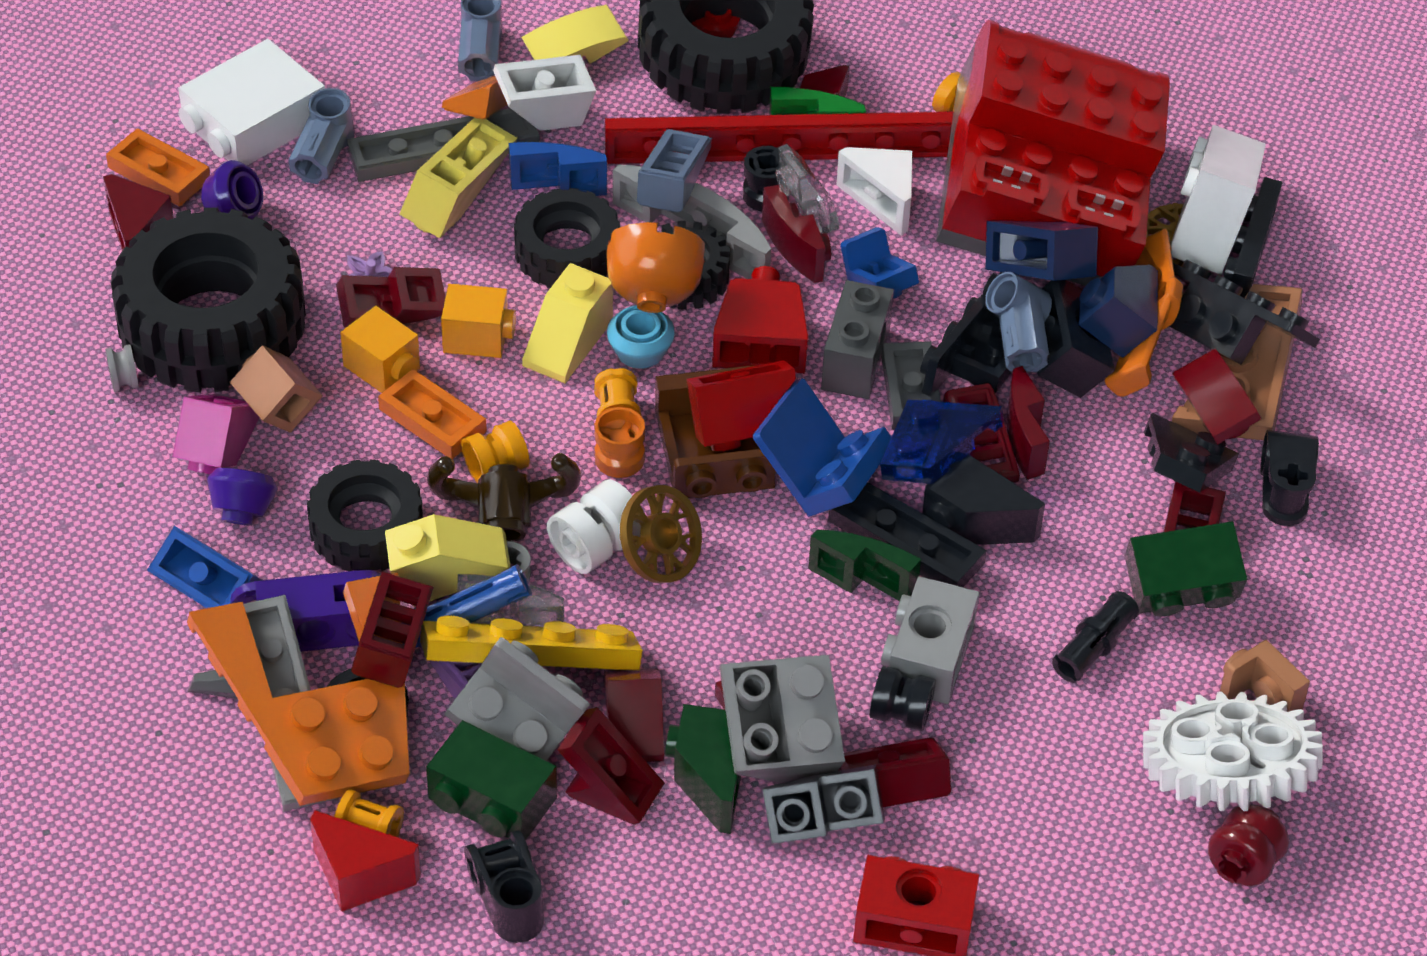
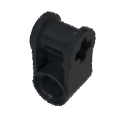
[1260,430,1319,526]
[464,830,544,943]

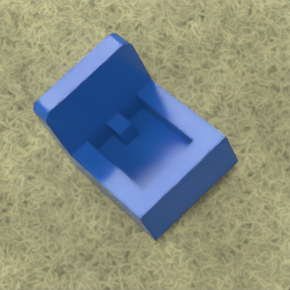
[840,227,919,299]

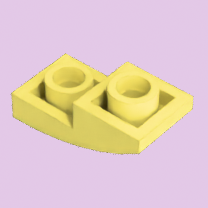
[521,4,628,64]

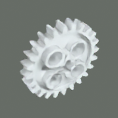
[1143,692,1323,811]

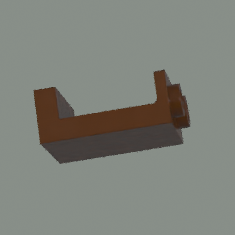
[655,365,776,498]

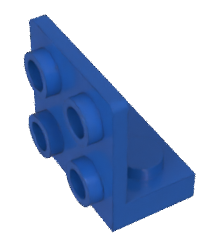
[753,378,896,517]

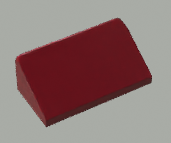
[838,737,951,807]

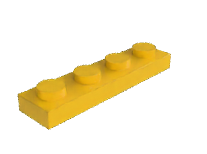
[420,616,643,671]

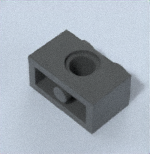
[821,280,894,399]

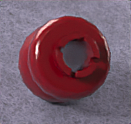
[1207,804,1289,886]

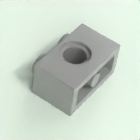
[881,576,980,704]

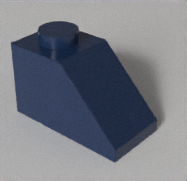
[985,220,1098,281]
[1079,265,1158,358]

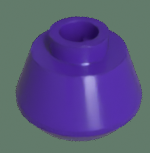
[201,160,263,220]
[207,468,278,526]

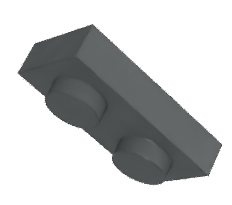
[881,341,943,430]

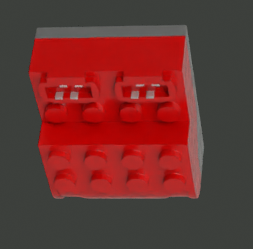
[936,19,1170,286]

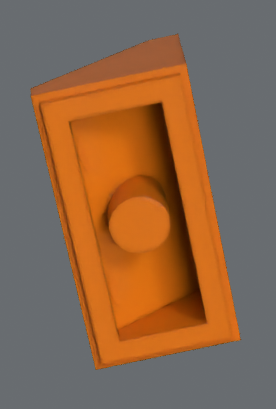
[442,76,508,120]

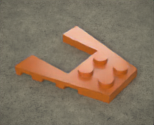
[187,573,410,806]

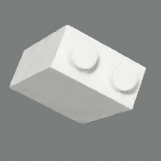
[178,39,325,165]

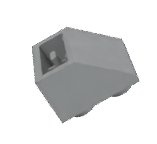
[720,655,845,782]

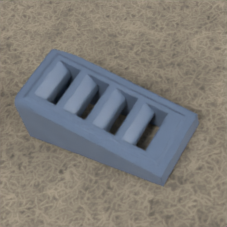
[637,129,712,212]

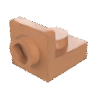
[1220,639,1310,712]

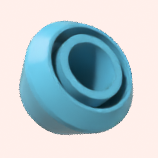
[607,305,675,369]

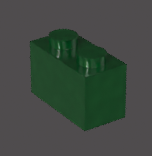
[1124,521,1247,617]
[426,720,557,841]

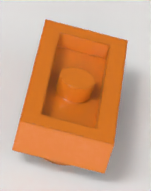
[106,128,210,207]
[378,369,487,460]

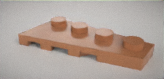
[1172,284,1302,440]

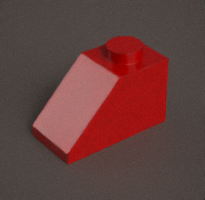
[686,360,796,451]

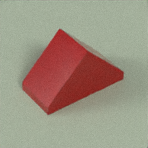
[310,810,421,912]

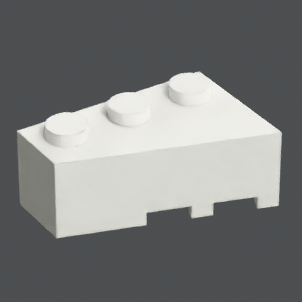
[1171,125,1266,275]

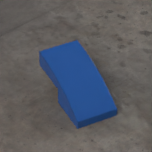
[509,142,607,196]

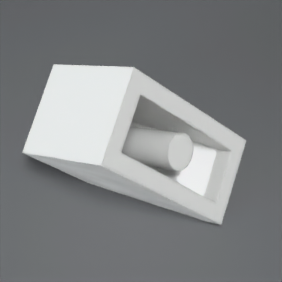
[493,55,596,131]

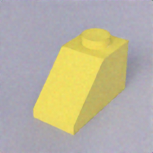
[522,263,613,383]
[385,514,511,606]

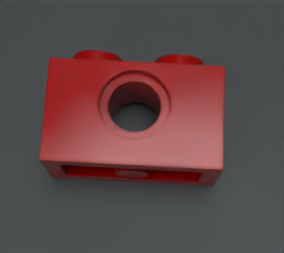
[853,855,980,956]

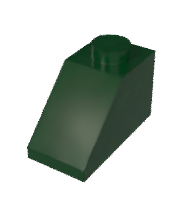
[665,704,741,834]

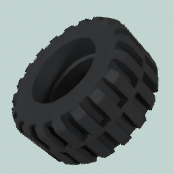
[638,0,814,114]
[111,208,306,392]

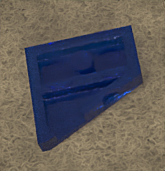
[880,399,1004,484]

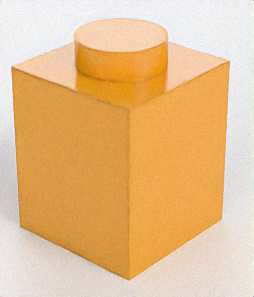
[441,283,516,358]
[340,306,420,393]

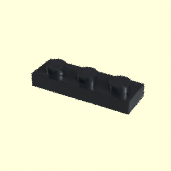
[1223,177,1283,298]
[828,482,987,587]

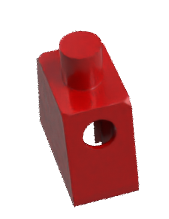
[712,266,808,374]

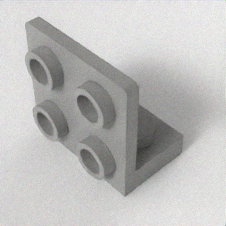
[444,637,590,761]

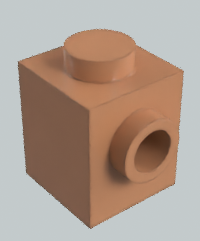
[230,345,323,433]

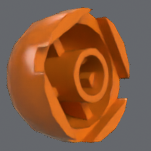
[607,222,705,313]

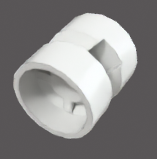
[547,479,641,574]

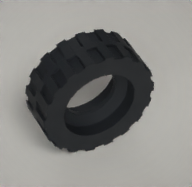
[514,188,620,288]
[307,459,423,571]

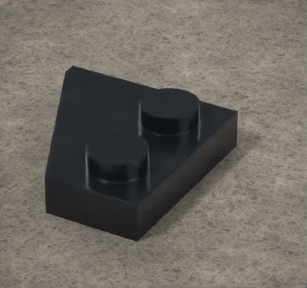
[1144,413,1239,493]

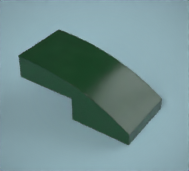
[808,529,921,601]

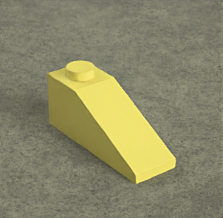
[399,118,517,238]

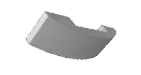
[613,164,771,279]

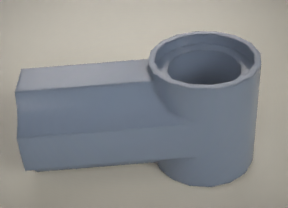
[458,0,502,81]
[288,88,355,184]
[985,272,1052,373]

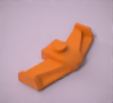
[1105,229,1183,397]

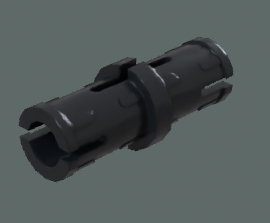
[1052,591,1139,683]

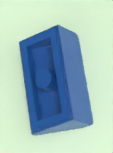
[147,526,263,608]

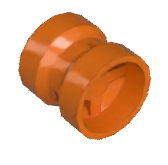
[594,407,645,478]

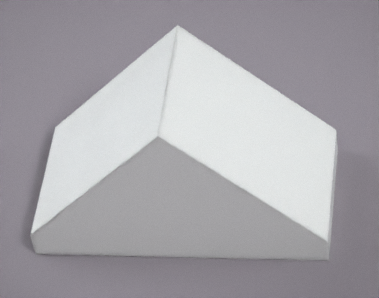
[836,147,912,236]

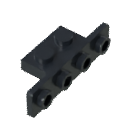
[1169,259,1320,365]
[920,272,1012,397]

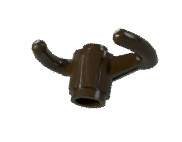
[427,453,581,542]

